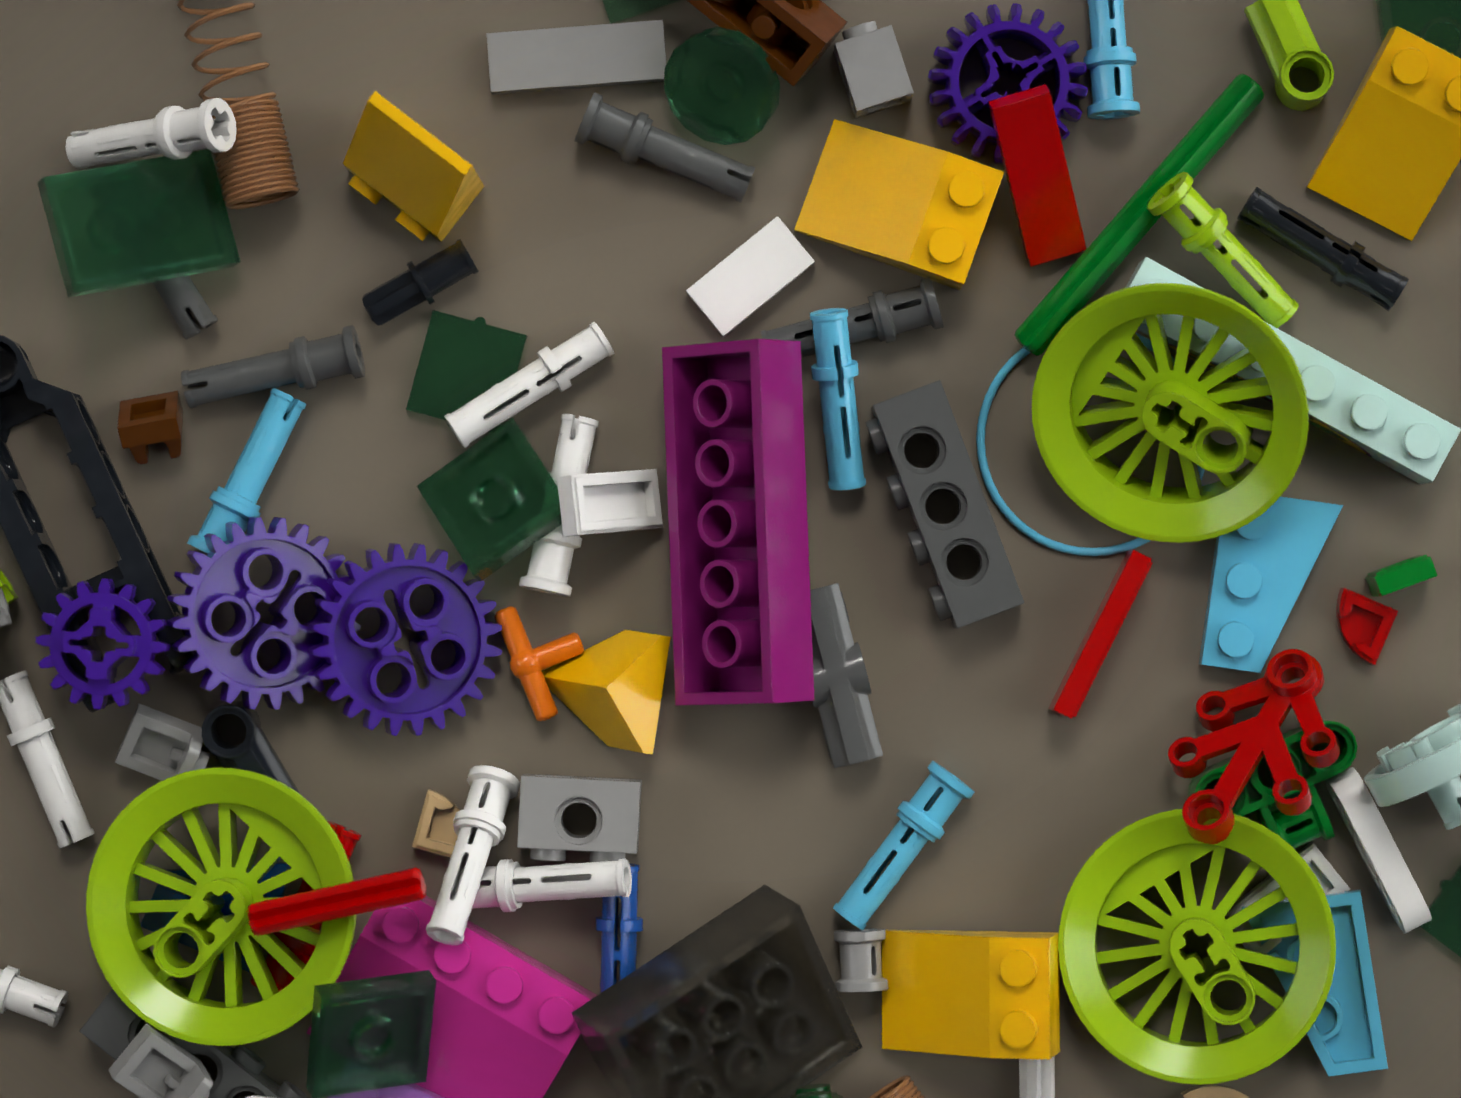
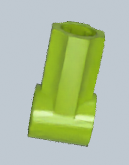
[1244,0,1334,111]

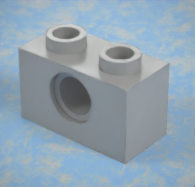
[517,774,642,862]

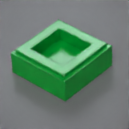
[1365,555,1438,597]

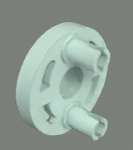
[1364,704,1461,830]

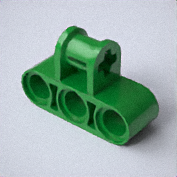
[1188,719,1357,849]

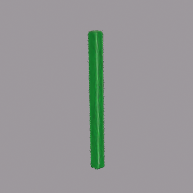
[1014,74,1264,356]

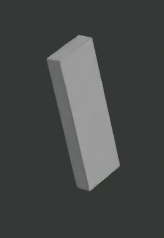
[486,20,668,95]

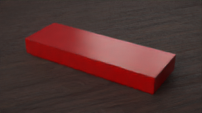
[988,84,1087,267]
[1048,549,1153,719]

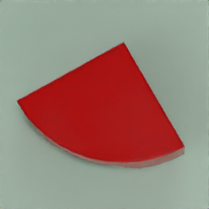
[1336,587,1398,665]

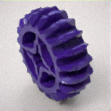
[928,3,1088,165]

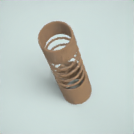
[177,0,300,209]

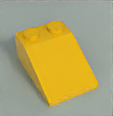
[1306,26,1461,241]
[343,91,484,242]
[794,119,1004,290]
[882,929,1060,1060]

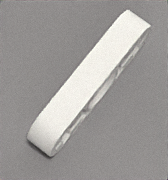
[1326,767,1432,934]

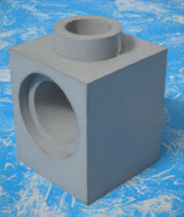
[834,21,914,119]

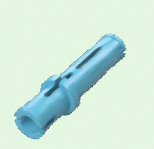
[810,308,866,490]

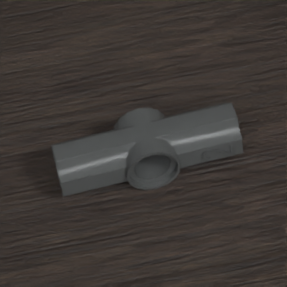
[810,583,883,768]

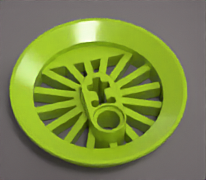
[1031,283,1309,543]
[86,767,356,1046]
[1058,809,1336,1085]

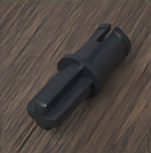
[362,239,479,326]

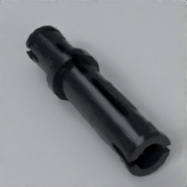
[1237,187,1409,311]

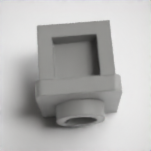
[115,703,210,781]
[108,1023,213,1098]

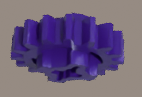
[35,578,170,709]

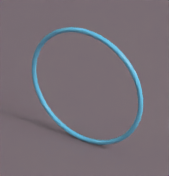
[976,333,1205,557]

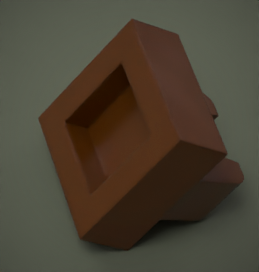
[117,391,183,464]

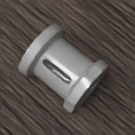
[834,928,889,992]

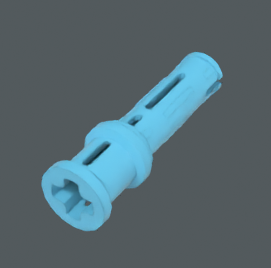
[1083,0,1140,119]
[187,388,307,553]
[833,760,975,930]

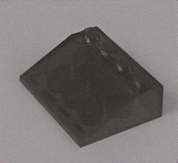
[572,885,862,1098]

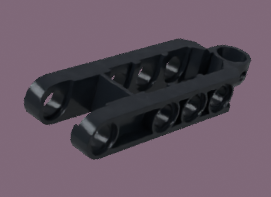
[0,335,193,713]

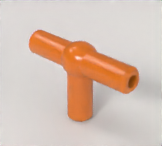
[494,606,584,722]

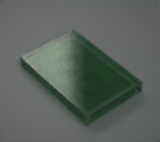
[37,149,241,298]

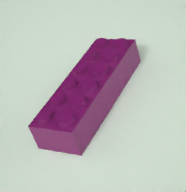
[662,339,815,706]

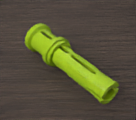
[1147,172,1299,328]

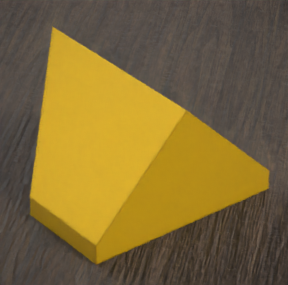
[542,630,671,754]

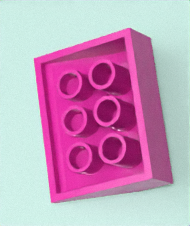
[307,896,600,1098]

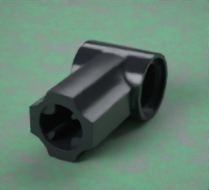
[201,701,299,793]

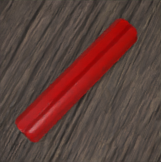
[247,868,426,936]

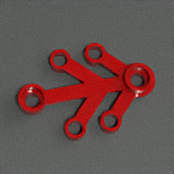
[1168,649,1340,844]

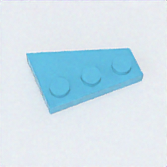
[1199,496,1343,673]
[1242,889,1388,1077]

